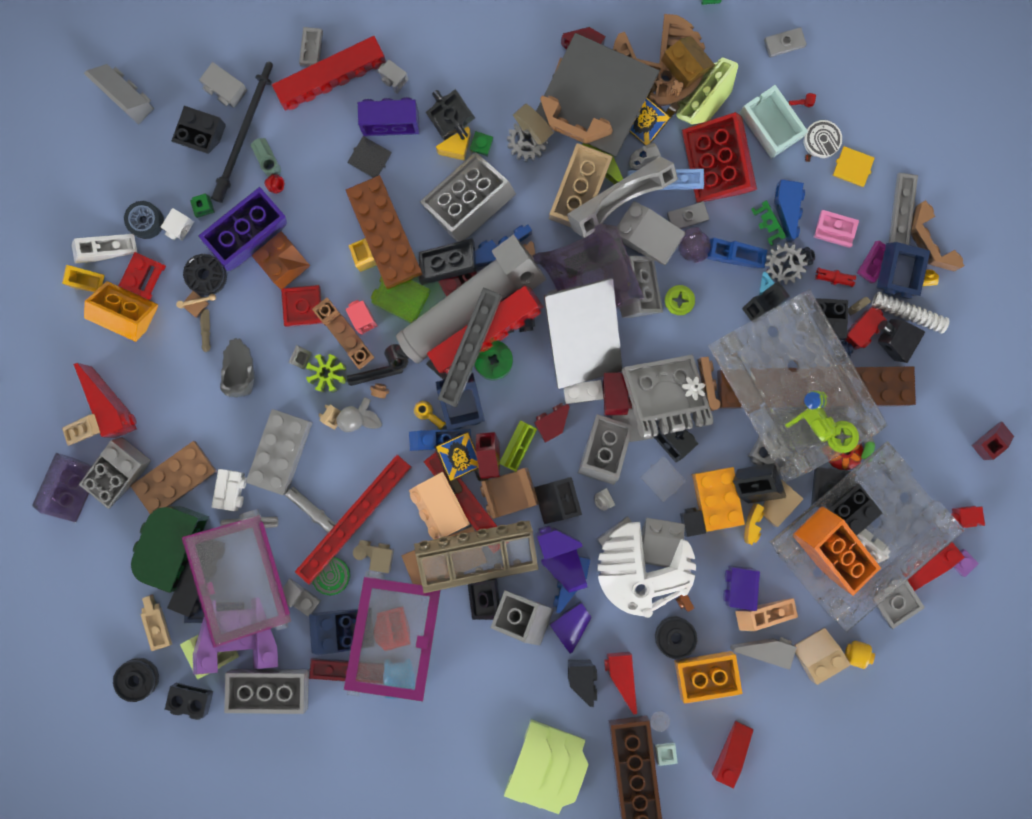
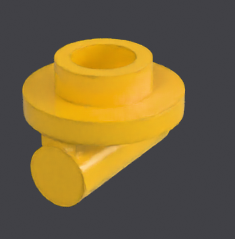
[923,269,939,286]

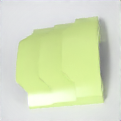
[504,719,589,814]

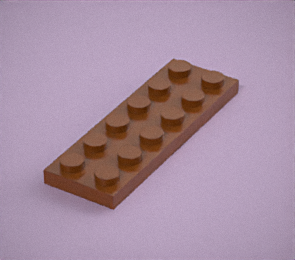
[346,175,423,290]

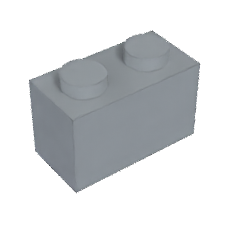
[199,62,248,108]

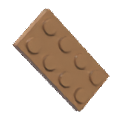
[131,441,217,514]

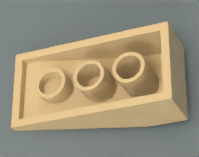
[549,143,613,227]

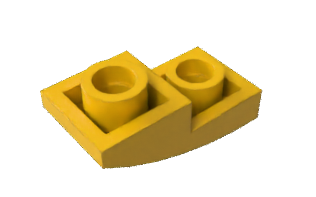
[744,503,764,545]

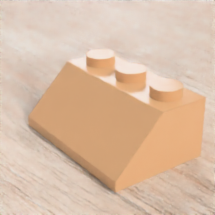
[409,472,470,540]

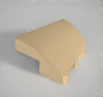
[762,479,804,527]

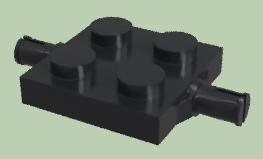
[426,89,475,140]

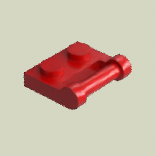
[118,252,166,300]

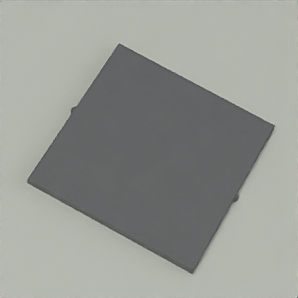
[536,33,660,157]

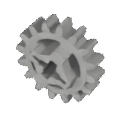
[507,123,548,162]
[765,242,808,285]

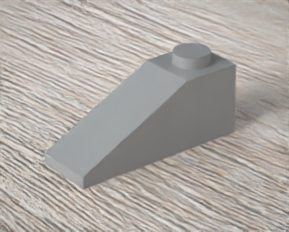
[730,637,797,670]

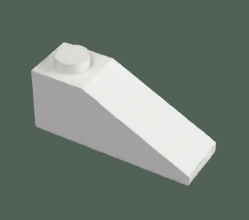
[71,234,137,264]

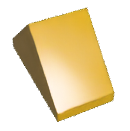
[436,126,471,161]
[348,238,376,272]
[62,265,105,292]

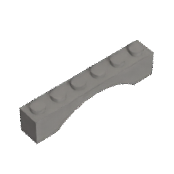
[567,157,678,238]

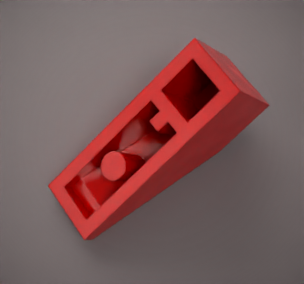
[902,541,965,591]
[604,652,637,715]
[711,720,754,789]

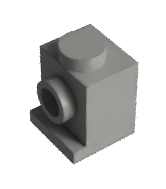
[378,60,409,94]

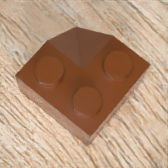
[251,231,311,290]

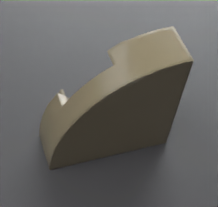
[848,297,871,316]

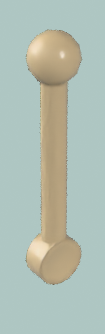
[176,294,216,309]

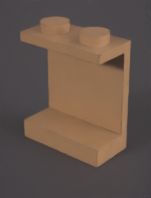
[480,468,539,519]

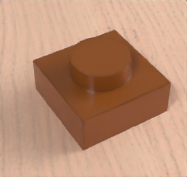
[675,594,695,612]

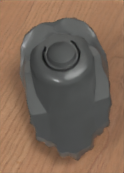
[220,338,255,398]

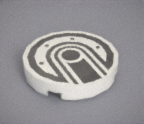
[803,120,842,159]

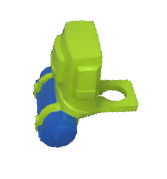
[785,391,837,442]

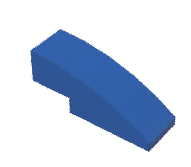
[704,238,768,269]

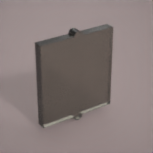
[347,136,392,178]

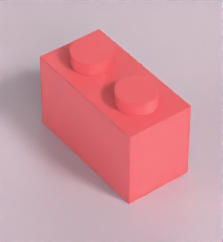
[345,300,378,335]

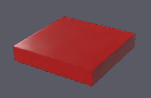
[281,285,323,327]

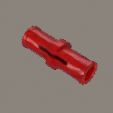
[815,267,856,287]

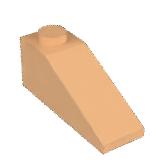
[735,598,798,631]

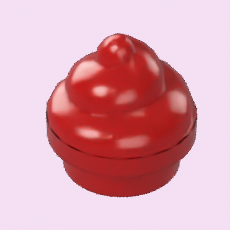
[264,174,285,193]

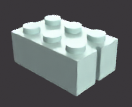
[739,85,808,159]

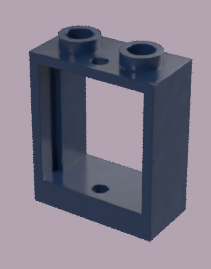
[877,242,930,299]
[436,373,485,430]

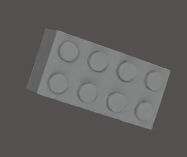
[246,409,313,495]
[224,669,309,714]

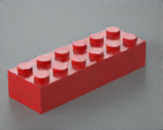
[426,286,544,374]

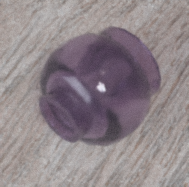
[679,227,711,263]

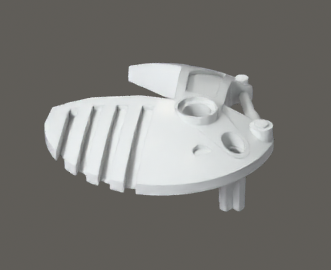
[597,522,696,618]

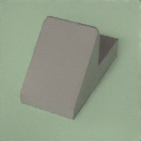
[283,578,321,617]

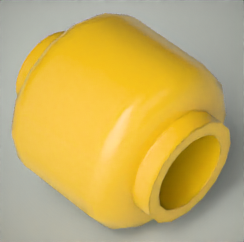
[845,640,875,669]

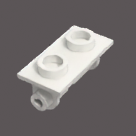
[857,529,890,563]

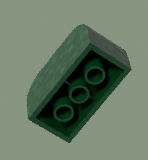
[131,506,209,593]

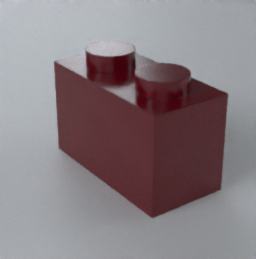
[603,372,632,416]

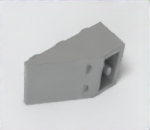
[79,437,151,509]

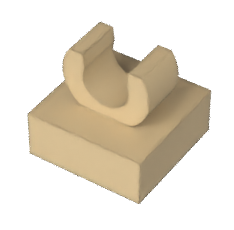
[319,404,341,430]

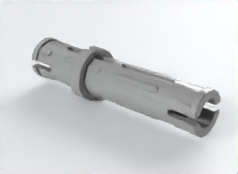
[285,487,336,533]

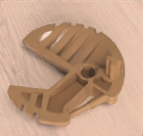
[613,14,705,107]

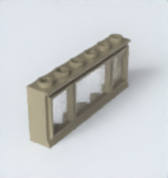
[414,521,539,593]

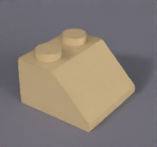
[794,628,851,685]

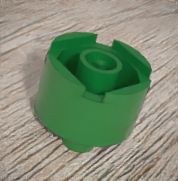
[475,341,513,381]

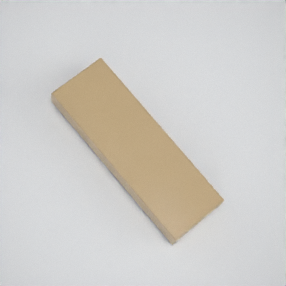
[62,414,100,446]

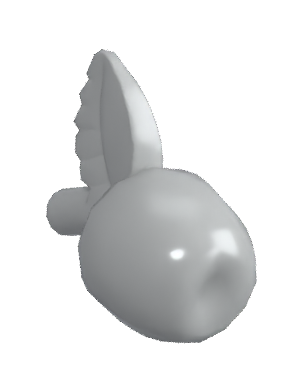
[336,397,382,432]

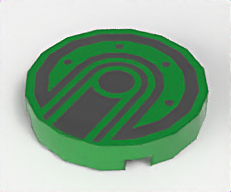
[312,557,351,596]

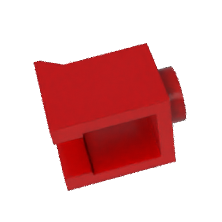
[951,506,985,528]

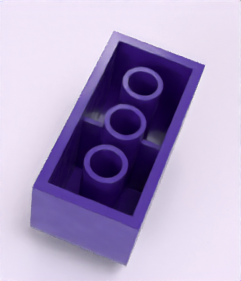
[198,187,287,271]

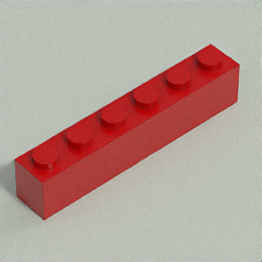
[272,36,386,111]

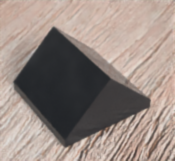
[468,578,500,620]

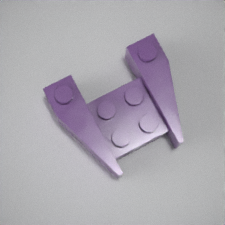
[193,597,278,675]

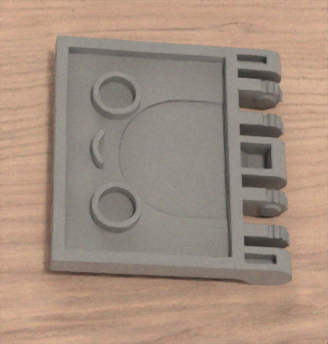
[622,355,713,439]

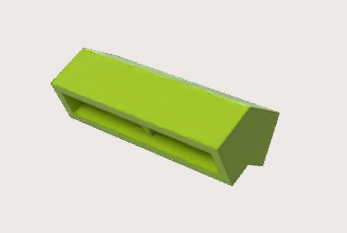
[500,420,537,472]

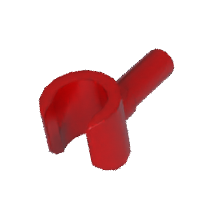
[789,93,816,107]

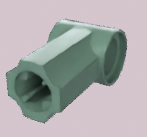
[251,138,281,177]

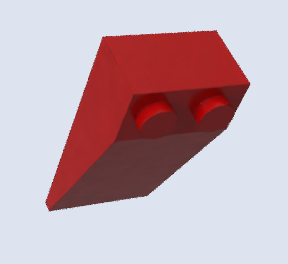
[73,363,137,438]

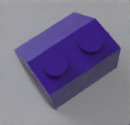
[723,566,760,611]

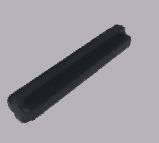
[347,366,403,386]

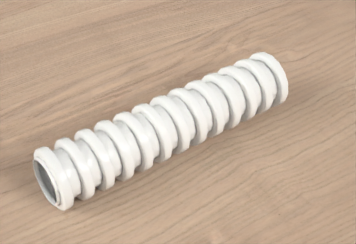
[872,291,950,334]

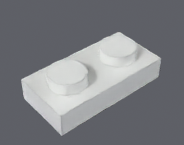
[563,380,604,404]

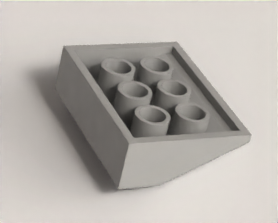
[420,152,516,242]

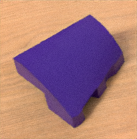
[541,549,588,593]
[549,601,592,654]

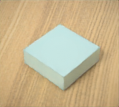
[655,742,678,766]

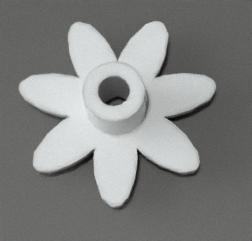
[682,377,705,401]

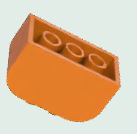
[793,506,881,596]

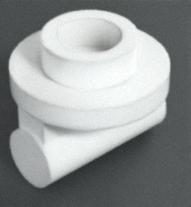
[594,488,615,511]

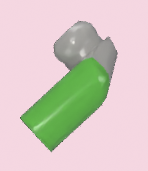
[859,432,875,461]

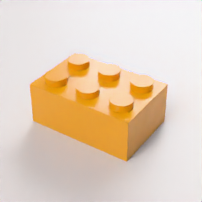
[692,467,745,532]
[674,651,743,704]

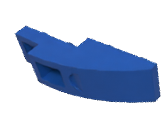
[475,224,532,267]

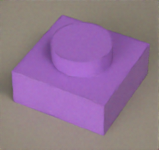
[954,549,979,577]

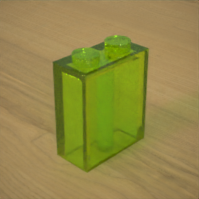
[371,277,431,324]

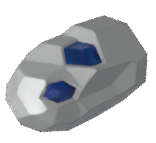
[629,142,661,170]

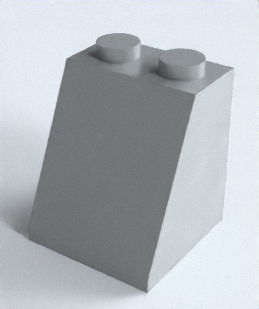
[490,591,554,645]

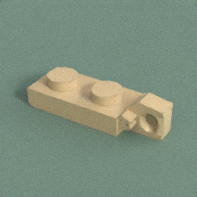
[140,595,172,651]

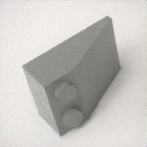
[613,201,686,265]
[578,414,633,485]

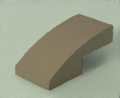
[513,103,554,145]

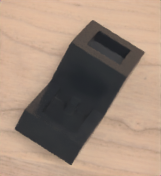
[742,282,790,323]

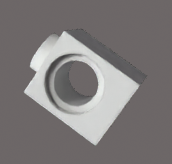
[161,208,194,241]

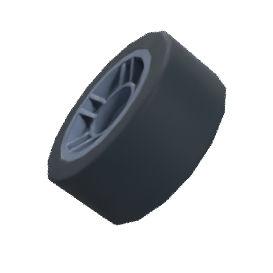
[124,201,164,239]

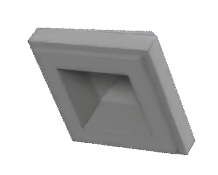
[288,345,312,369]

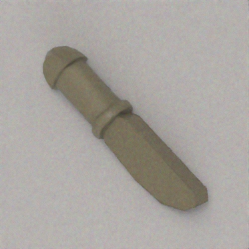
[200,309,211,352]

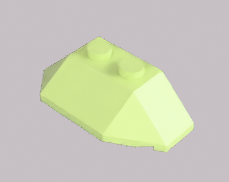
[676,57,738,124]

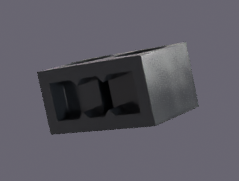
[164,683,213,720]

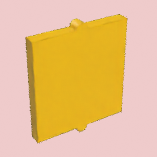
[832,146,875,187]

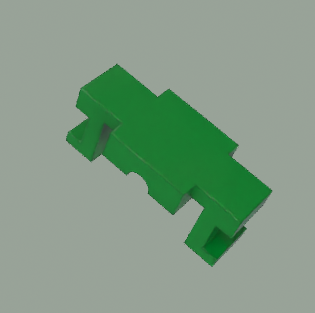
[751,200,787,246]

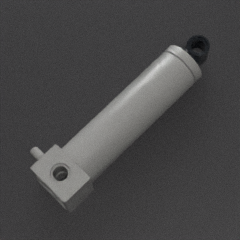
[384,234,546,371]

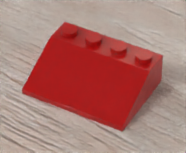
[682,112,757,203]

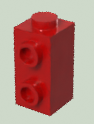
[844,307,887,350]

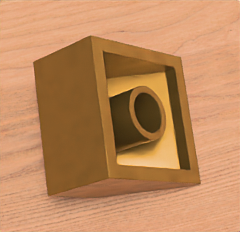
[661,36,715,89]

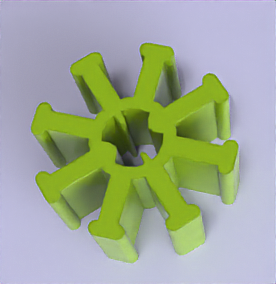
[306,354,346,393]

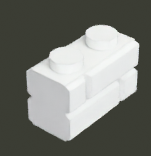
[211,469,247,511]

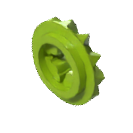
[664,285,695,316]
[827,421,859,453]

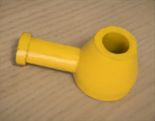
[414,401,446,430]

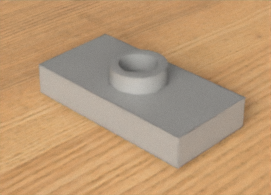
[299,27,323,67]
[764,27,807,58]
[667,201,709,229]

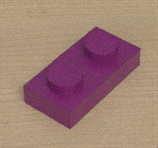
[857,241,886,283]

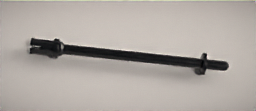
[211,61,273,203]

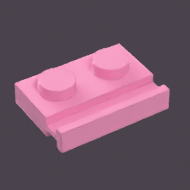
[813,210,859,248]

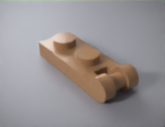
[698,356,721,411]

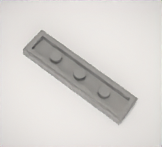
[889,173,918,245]

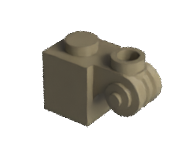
[353,540,394,573]

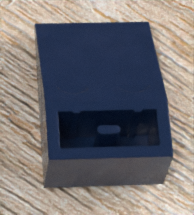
[309,608,375,655]

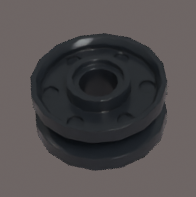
[183,254,227,296]
[655,616,697,659]
[113,658,159,702]

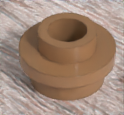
[370,383,389,398]

